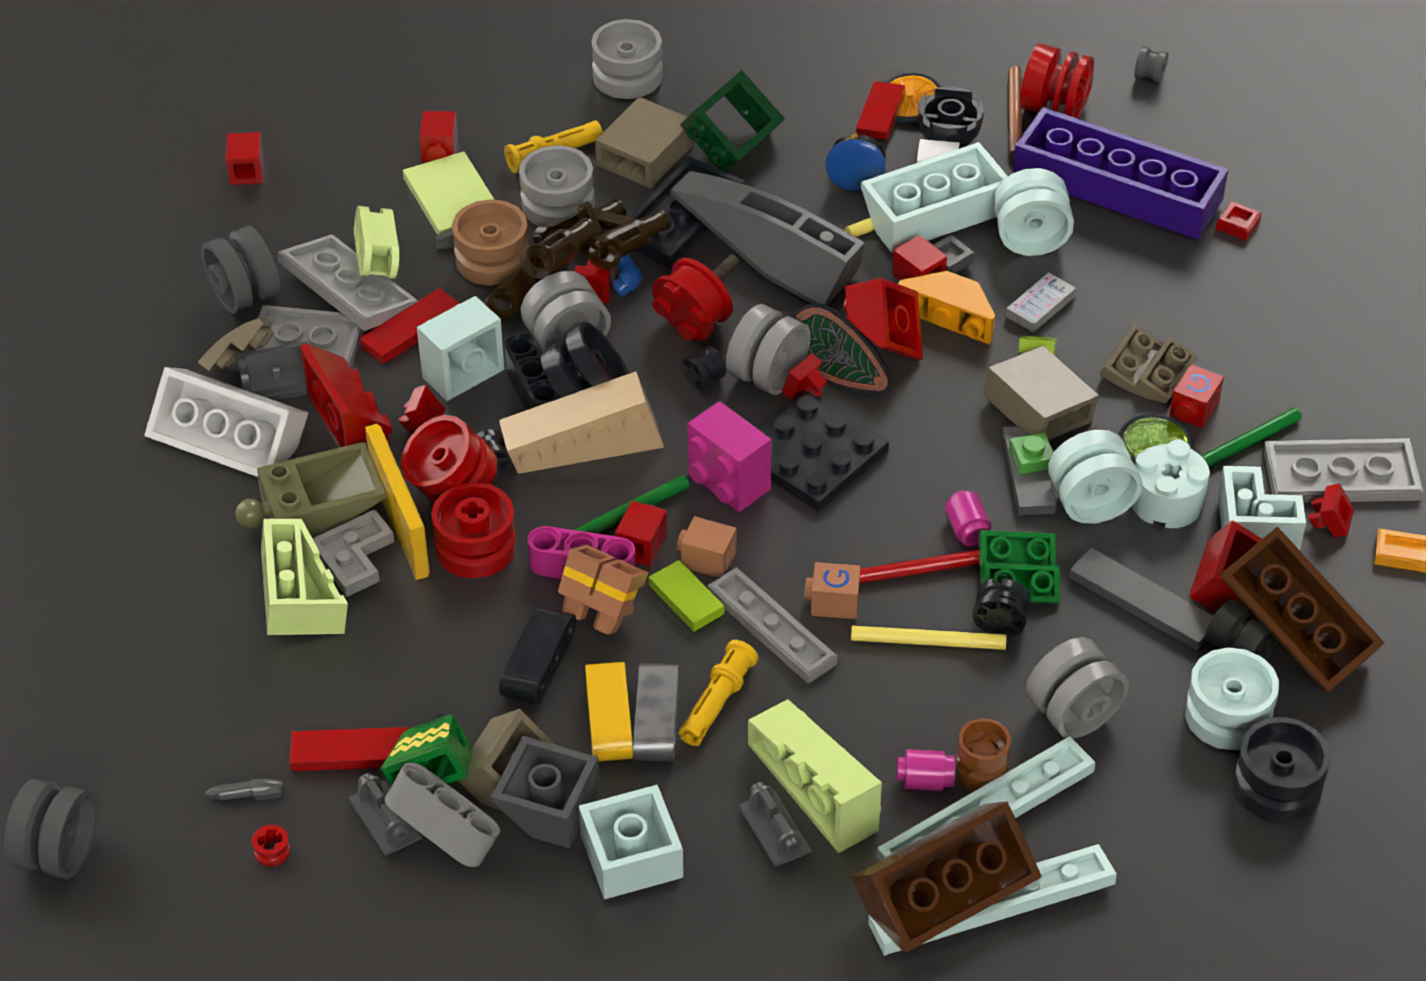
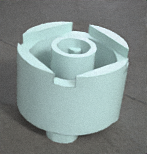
[1132,440,1210,528]

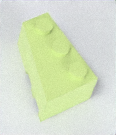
[261,519,348,635]

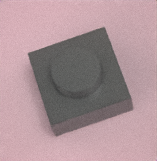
[933,234,974,273]

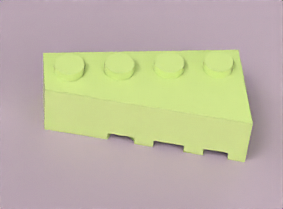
[748,699,882,853]

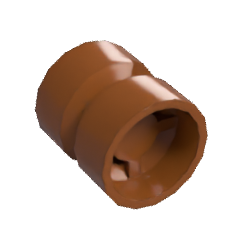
[956,718,1011,792]

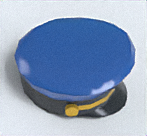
[825,133,886,192]

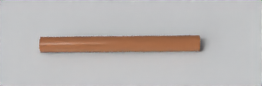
[1009,66,1022,159]

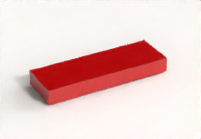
[359,288,460,365]
[290,727,411,772]

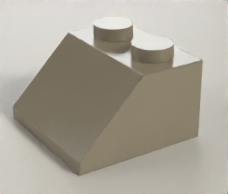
[458,709,555,811]

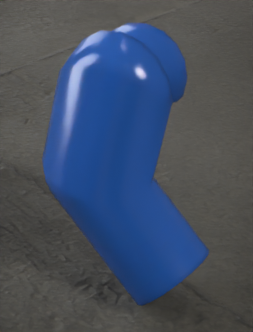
[612,255,643,296]

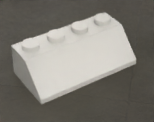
[144,367,309,477]

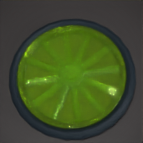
[1118,414,1194,465]

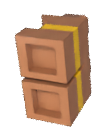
[558,545,649,635]

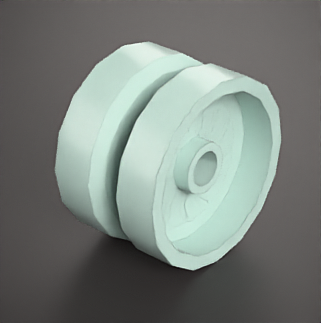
[993,168,1074,256]
[1048,430,1142,524]
[1185,647,1279,751]

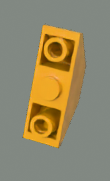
[898,271,995,345]

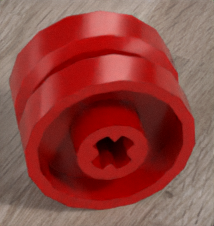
[401,415,497,502]
[431,482,517,579]

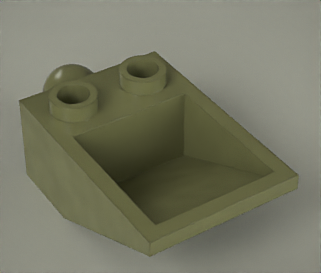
[235,442,386,538]

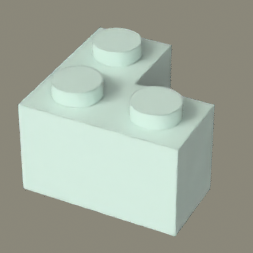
[1218,466,1306,550]

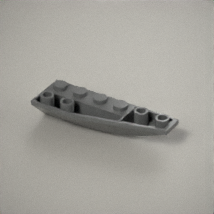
[670,171,865,305]

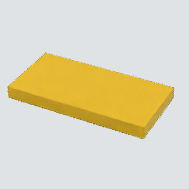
[365,423,430,580]

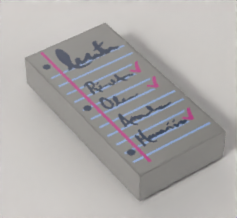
[1006,272,1076,333]

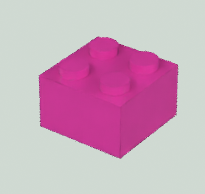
[687,401,772,512]

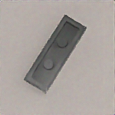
[1002,426,1056,516]

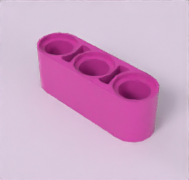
[527,526,636,579]

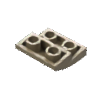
[198,318,275,371]
[1099,324,1198,403]

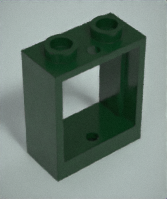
[680,70,785,172]

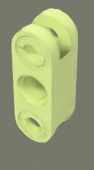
[354,206,399,279]

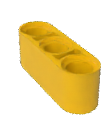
[585,662,633,762]

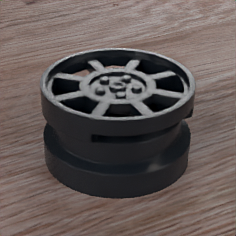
[972,578,1031,637]

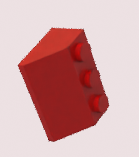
[300,344,392,449]

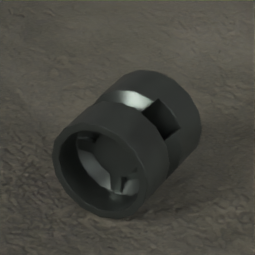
[1205,599,1278,660]

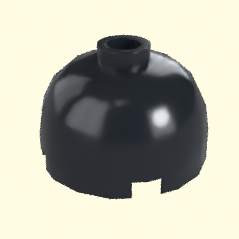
[918,86,984,148]

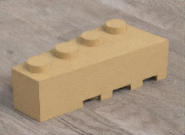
[499,371,664,474]

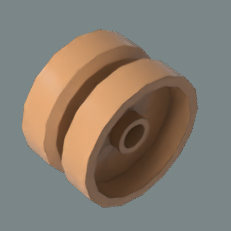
[452,199,530,286]

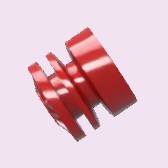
[1020,43,1094,119]

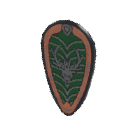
[792,304,892,394]

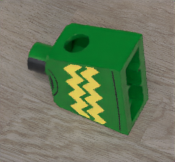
[381,714,472,786]

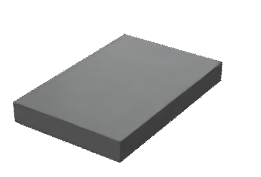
[246,305,363,368]

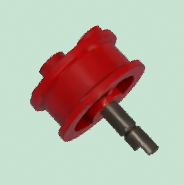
[652,255,740,341]

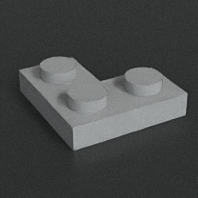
[312,509,394,597]

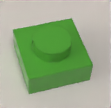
[1009,433,1054,474]

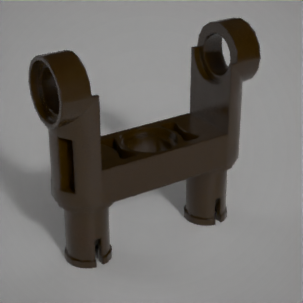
[533,199,670,270]
[484,218,597,323]

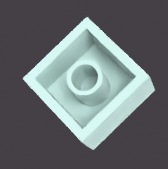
[417,296,505,401]
[579,785,683,899]

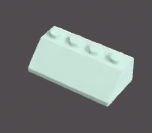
[861,142,1008,253]

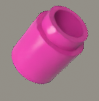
[944,490,991,547]
[896,749,955,791]

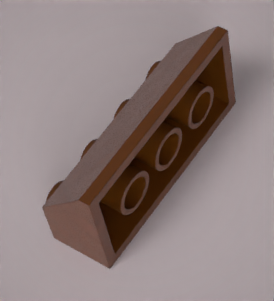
[1220,526,1385,694]
[851,801,1042,952]

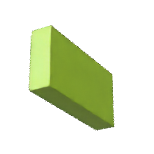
[648,560,724,632]

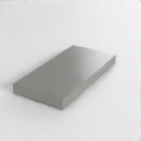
[277,234,418,331]
[1263,438,1423,503]

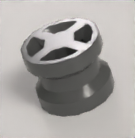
[1134,46,1169,84]

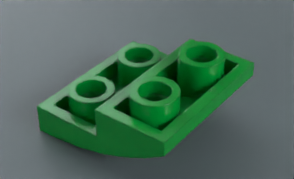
[978,530,1060,604]

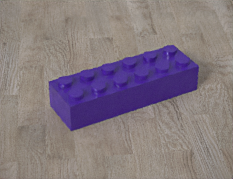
[1013,107,1228,239]

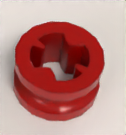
[252,825,291,867]

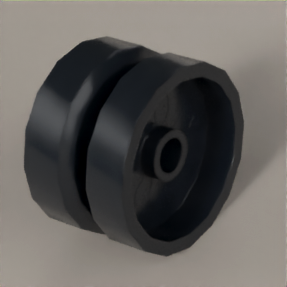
[541,322,628,398]
[1233,717,1331,822]

